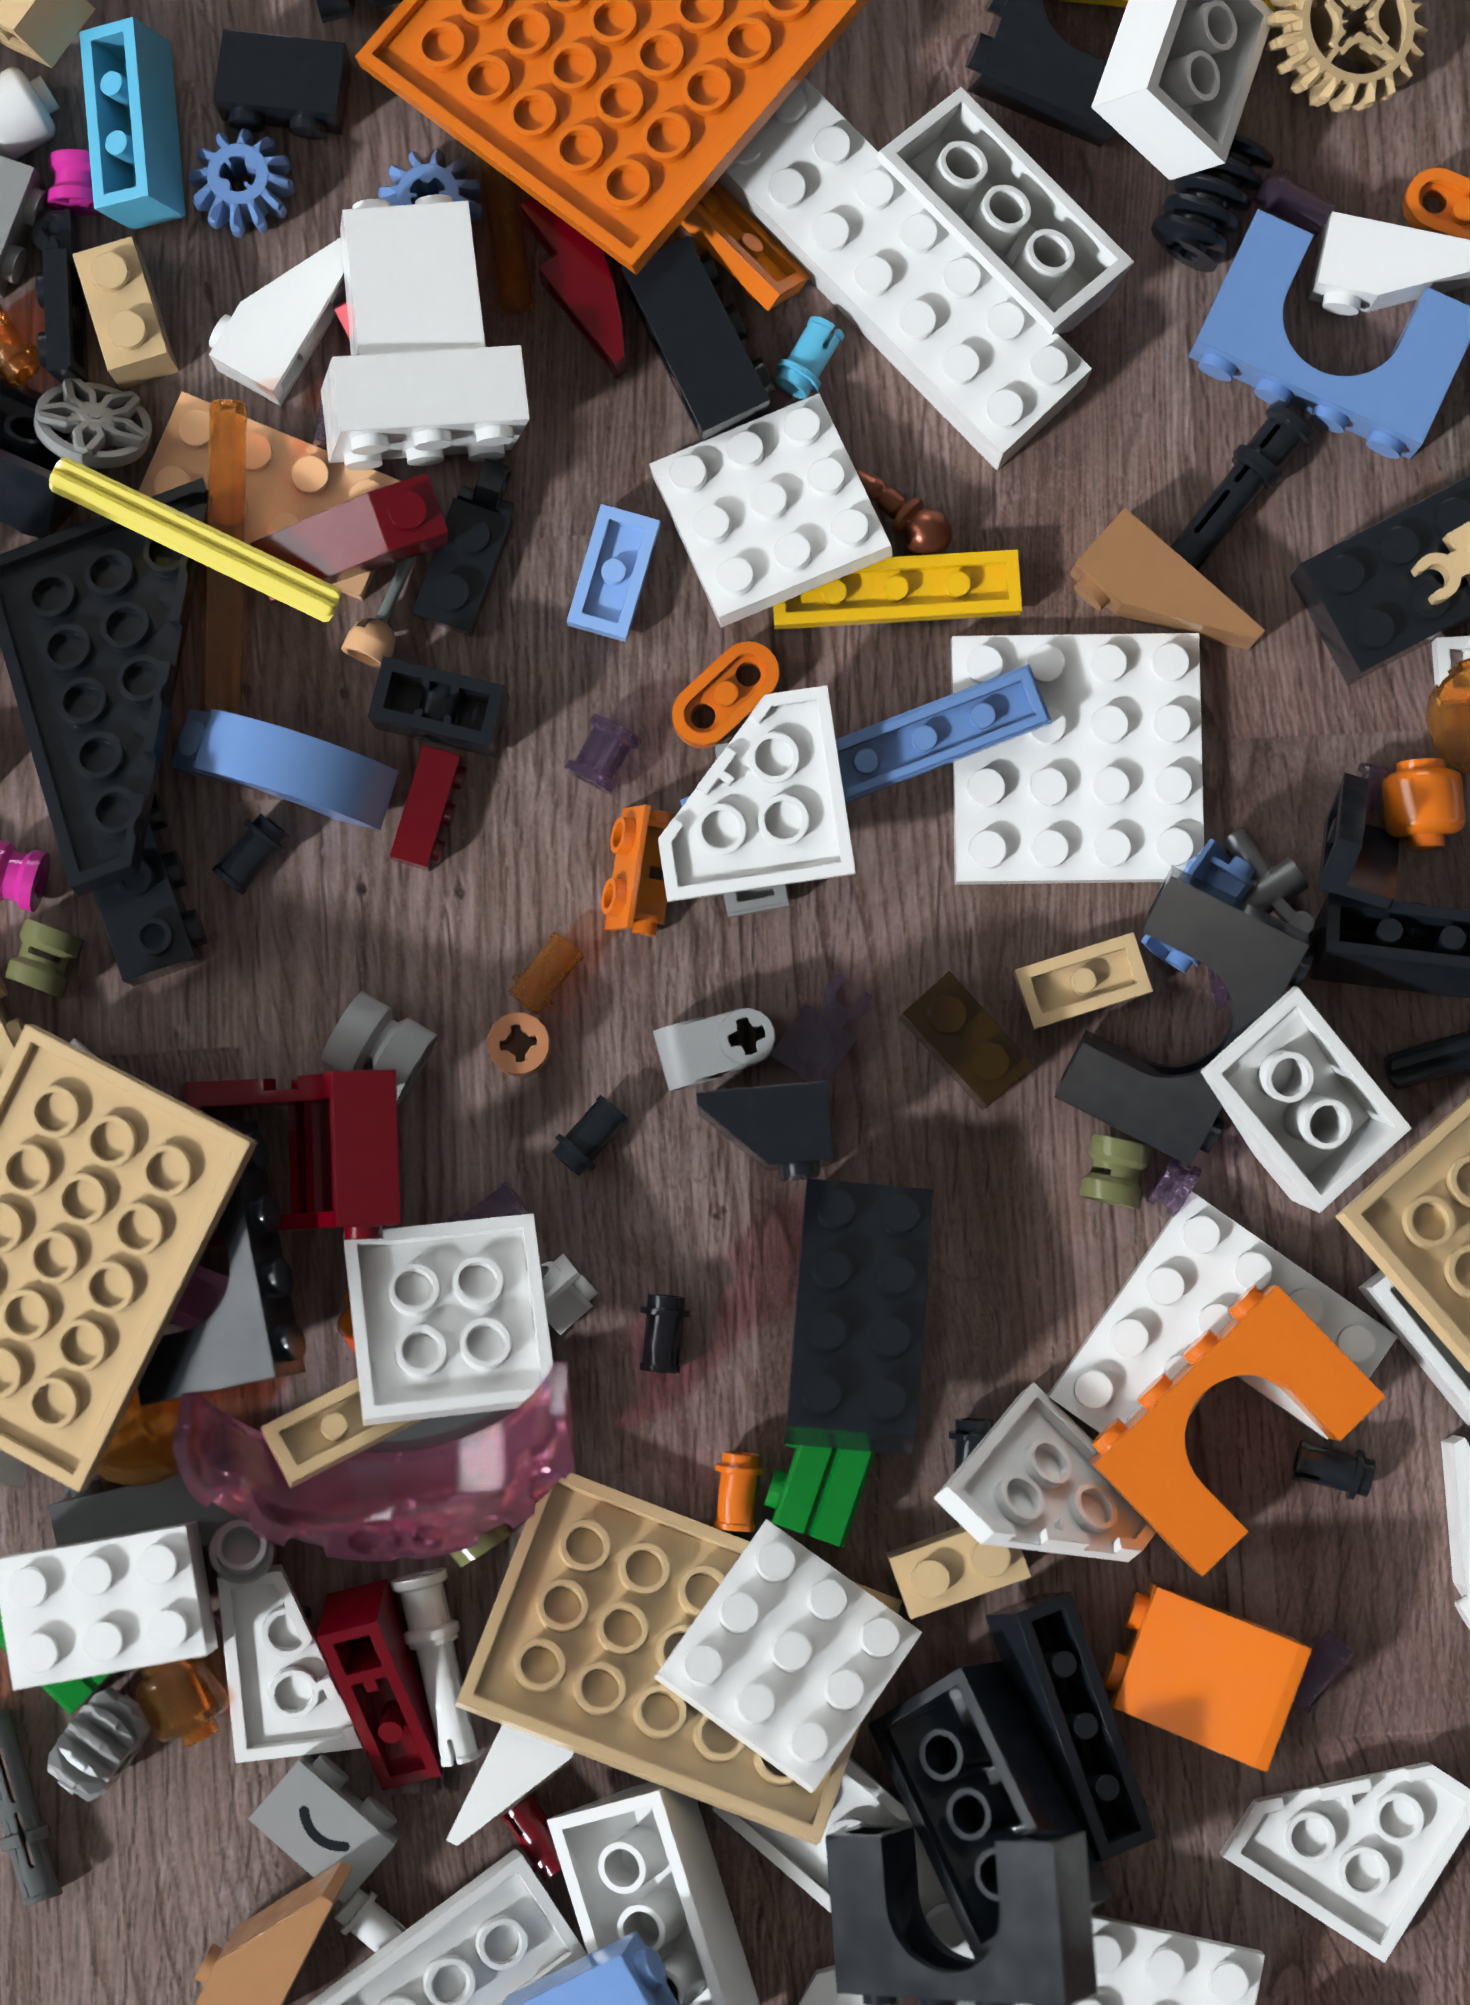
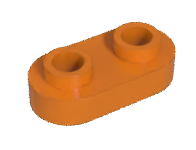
[1402,168,1470,240]
[672,641,779,749]

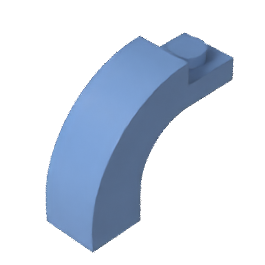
[170,708,399,830]

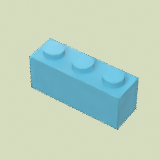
[79,17,186,230]

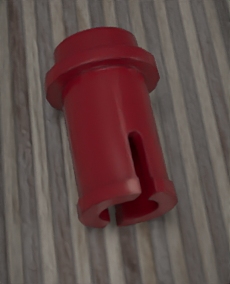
[500,1794,562,1881]

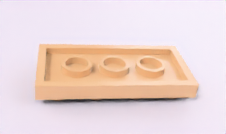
[138,391,401,601]

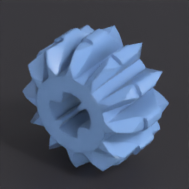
[188,128,295,238]
[378,148,483,235]

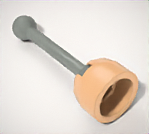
[341,556,417,669]

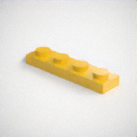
[773,549,1022,630]

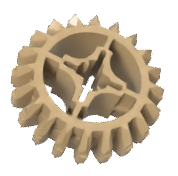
[1264,0,1429,112]

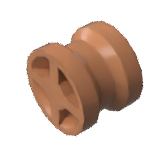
[487,1012,552,1077]

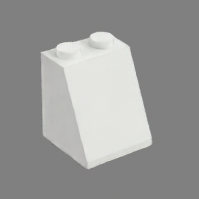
[340,194,486,355]

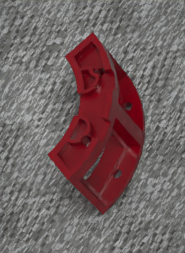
[181,1069,401,1246]

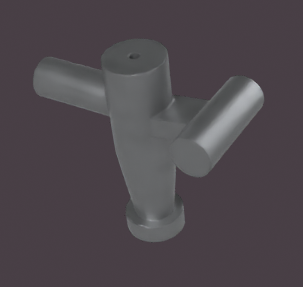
[1223,828,1314,945]

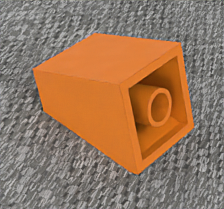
[1103,1582,1312,1772]

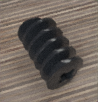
[1151,133,1275,272]

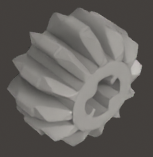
[47,1687,152,1802]

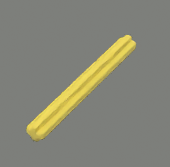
[49,457,342,622]

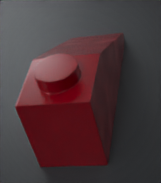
[250,472,448,604]
[317,1579,444,1790]

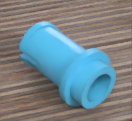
[775,316,844,399]

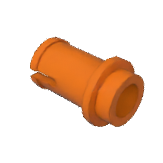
[714,1451,765,1532]

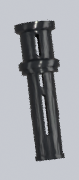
[1170,403,1315,571]

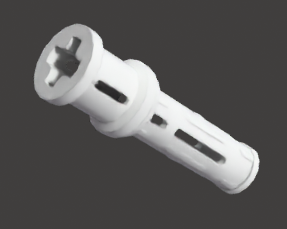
[391,1568,481,1767]

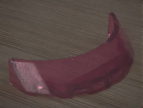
[173,1361,575,1561]

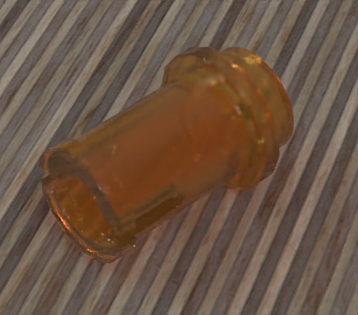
[0,305,41,386]
[508,932,585,1015]

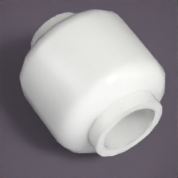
[0,67,60,160]

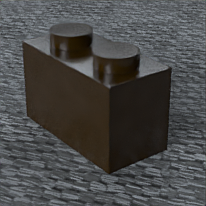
[899,971,1034,1110]

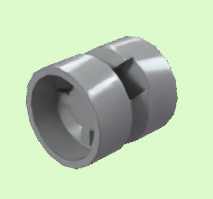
[321,991,438,1105]

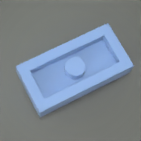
[567,504,661,642]

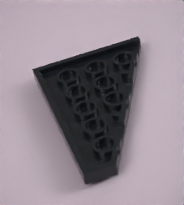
[0,477,213,897]

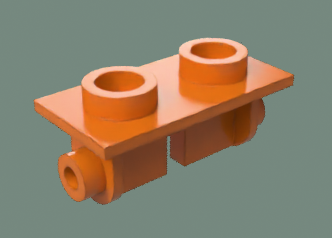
[601,804,674,937]

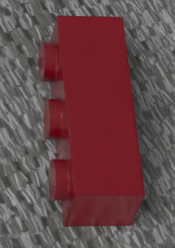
[390,745,467,871]

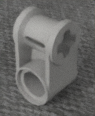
[652,1008,776,1092]

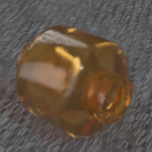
[135,1656,229,1748]

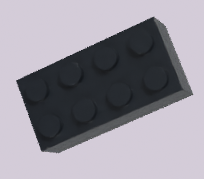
[1290,475,1470,685]
[784,1178,934,1455]

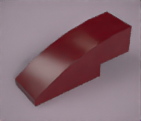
[520,196,627,379]

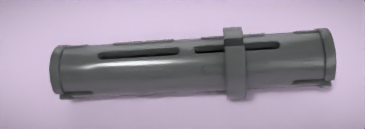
[0,1707,63,1906]

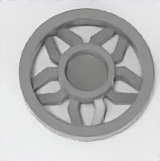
[33,378,152,468]

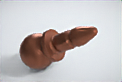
[857,470,952,555]

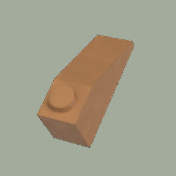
[1070,508,1266,651]
[195,1861,353,2005]

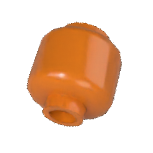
[1382,758,1465,851]

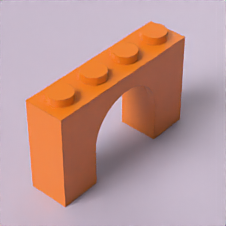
[1088,1285,1386,1577]

